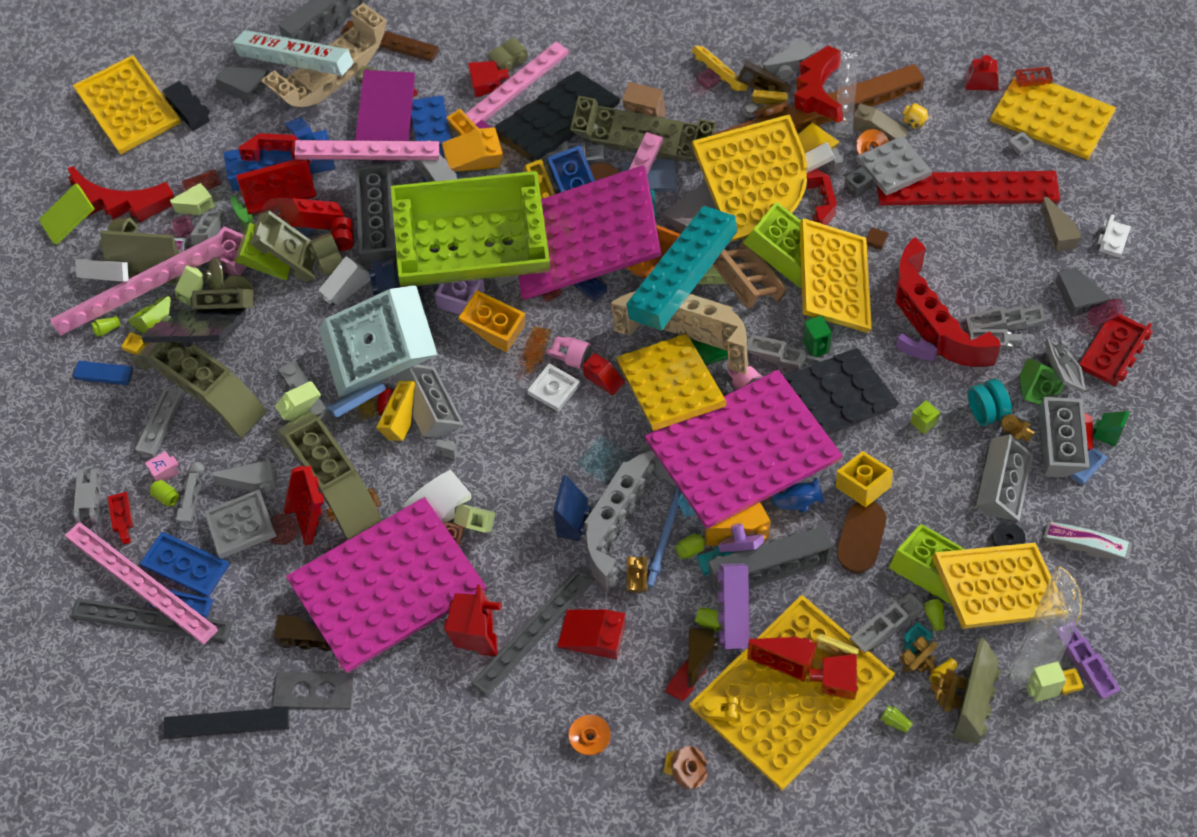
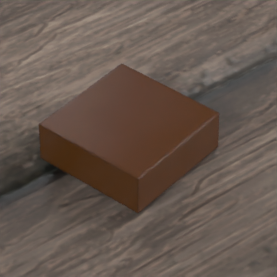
[866,227,889,250]

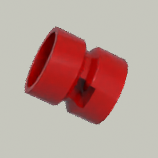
[330,217,354,251]

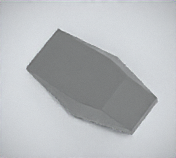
[1044,339,1086,393]

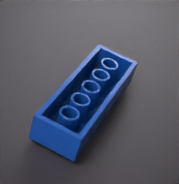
[223,130,336,192]

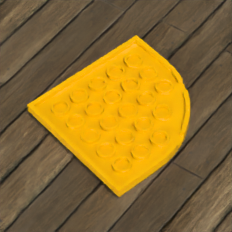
[691,114,807,242]

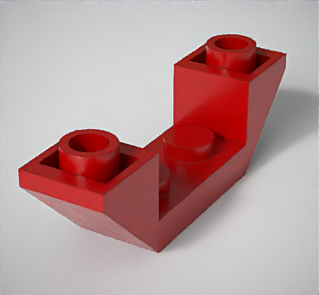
[238,133,312,164]
[806,169,837,226]

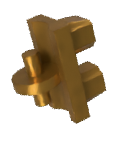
[1001,414,1034,442]
[627,556,647,593]
[899,636,938,673]
[930,668,968,712]

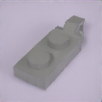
[969,329,1023,349]

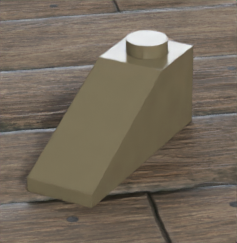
[852,103,908,141]
[1041,197,1081,251]

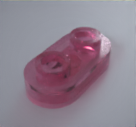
[1087,299,1125,326]

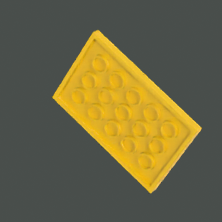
[73,55,181,155]
[990,70,1116,160]
[799,218,872,333]
[616,334,727,431]
[932,543,1068,629]

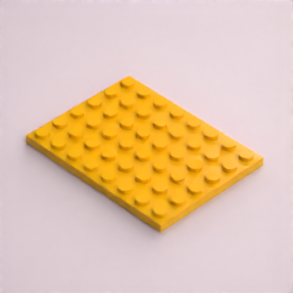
[689,595,895,791]

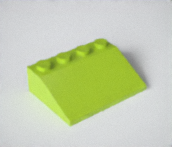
[743,201,802,288]
[889,524,966,606]

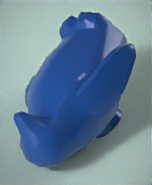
[772,478,825,512]

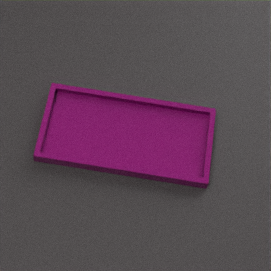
[355,70,416,162]

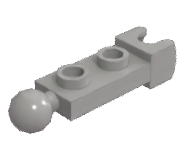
[176,462,204,530]

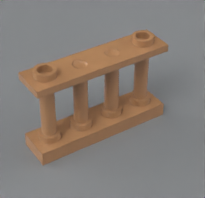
[712,238,787,309]

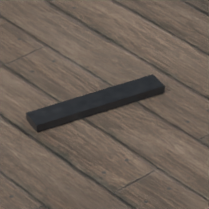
[163,707,290,739]

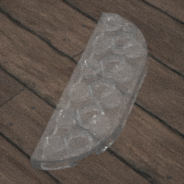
[1006,566,1082,682]

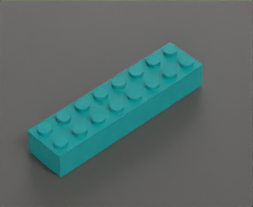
[626,205,737,331]

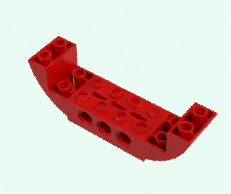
[895,237,1001,367]

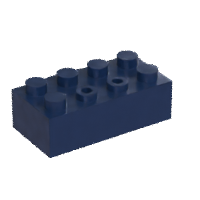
[369,257,401,295]

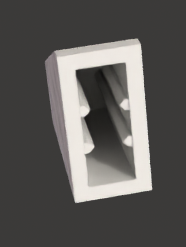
[319,256,370,305]

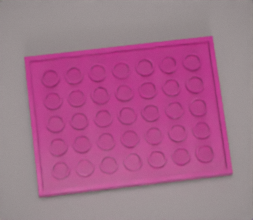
[519,165,662,300]
[645,370,843,529]
[286,497,487,674]

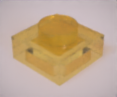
[357,397,379,421]

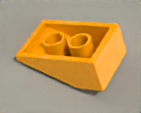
[442,127,503,172]
[458,290,526,353]
[705,502,771,546]

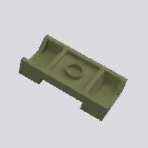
[250,211,316,282]

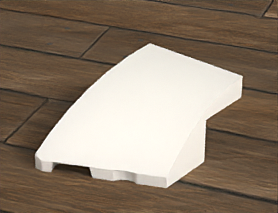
[403,470,471,524]

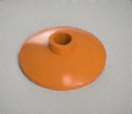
[856,129,889,155]
[569,715,611,756]

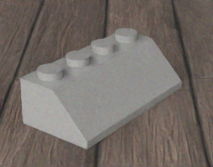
[394,365,464,438]
[1039,397,1090,477]
[976,434,1033,522]

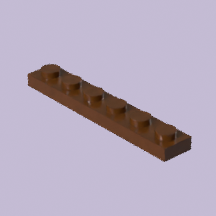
[341,20,439,62]

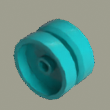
[967,378,1012,427]

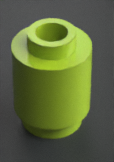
[150,480,180,507]
[675,533,706,560]
[695,607,721,633]

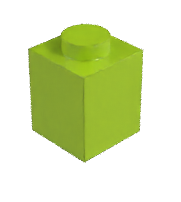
[910,400,940,435]

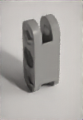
[74,468,101,523]

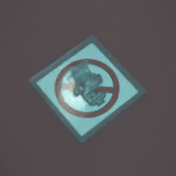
[577,435,632,484]

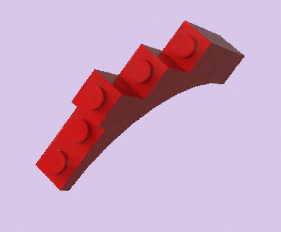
[794,45,843,123]
[67,166,175,222]

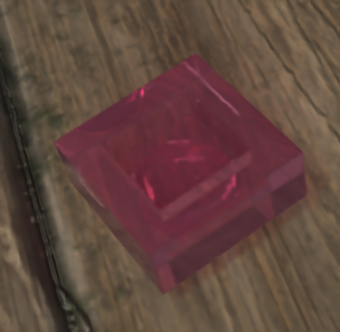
[696,68,721,90]
[171,215,194,238]

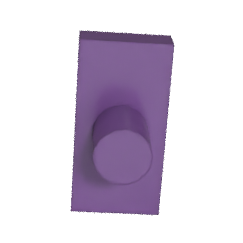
[718,523,764,552]

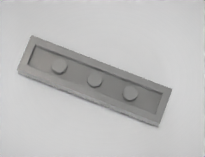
[279,360,331,422]
[135,386,184,458]

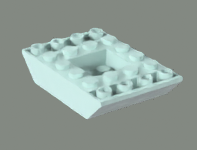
[319,285,438,398]

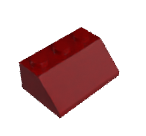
[277,198,344,230]

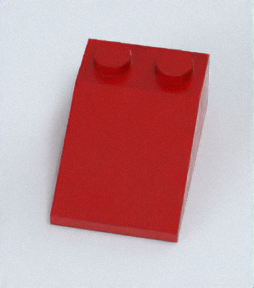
[557,609,626,660]
[747,637,817,682]

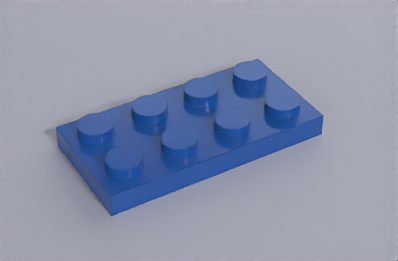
[140,531,230,598]

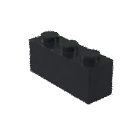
[162,81,210,132]

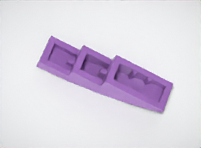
[1052,620,1120,700]

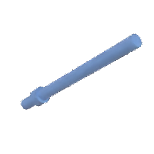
[647,487,681,588]

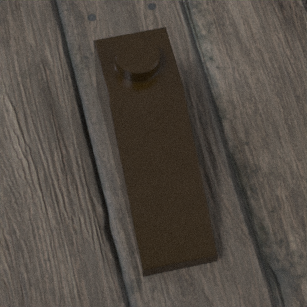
[737,60,791,93]
[688,628,718,688]

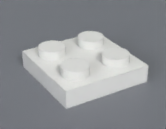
[527,364,580,412]

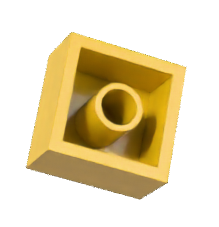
[836,451,893,507]

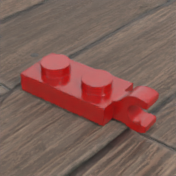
[107,491,134,545]

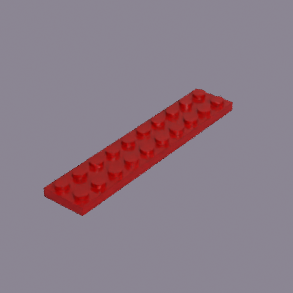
[877,171,1060,206]

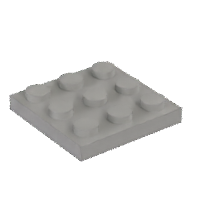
[857,136,932,195]
[204,489,276,559]

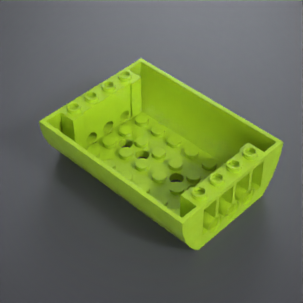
[391,171,550,287]

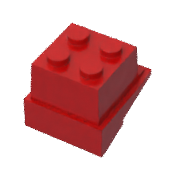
[444,584,502,657]

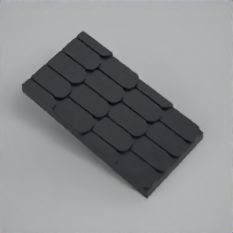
[495,71,620,162]
[142,309,246,347]
[783,348,899,435]

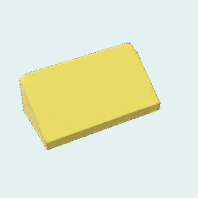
[816,634,860,656]

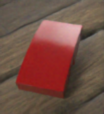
[665,660,706,701]

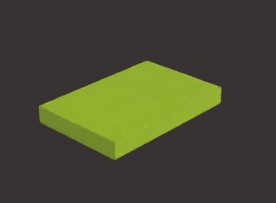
[38,183,94,245]

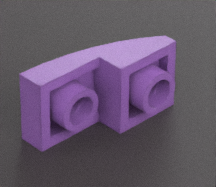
[896,333,937,361]

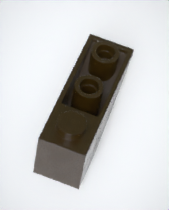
[274,615,331,651]

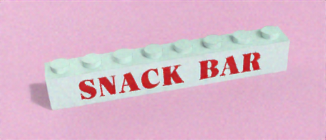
[233,30,354,76]

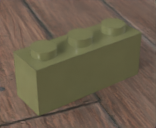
[192,289,253,310]

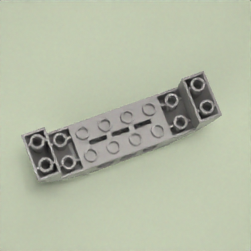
[585,451,675,593]

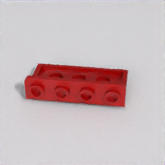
[236,159,317,214]
[1079,310,1153,387]
[283,466,324,546]

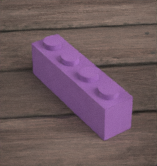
[716,563,750,649]

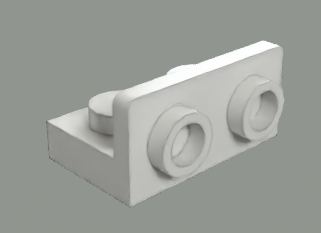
[1097,214,1131,258]

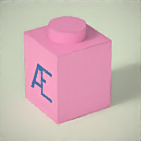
[145,451,179,481]

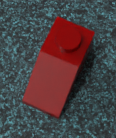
[583,352,625,396]

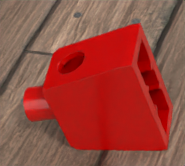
[965,55,999,91]
[468,61,509,98]
[809,654,857,700]

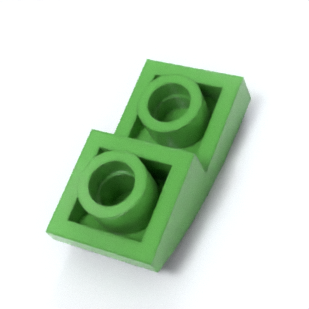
[230,195,254,229]

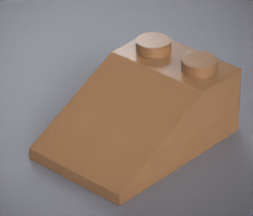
[622,82,666,118]

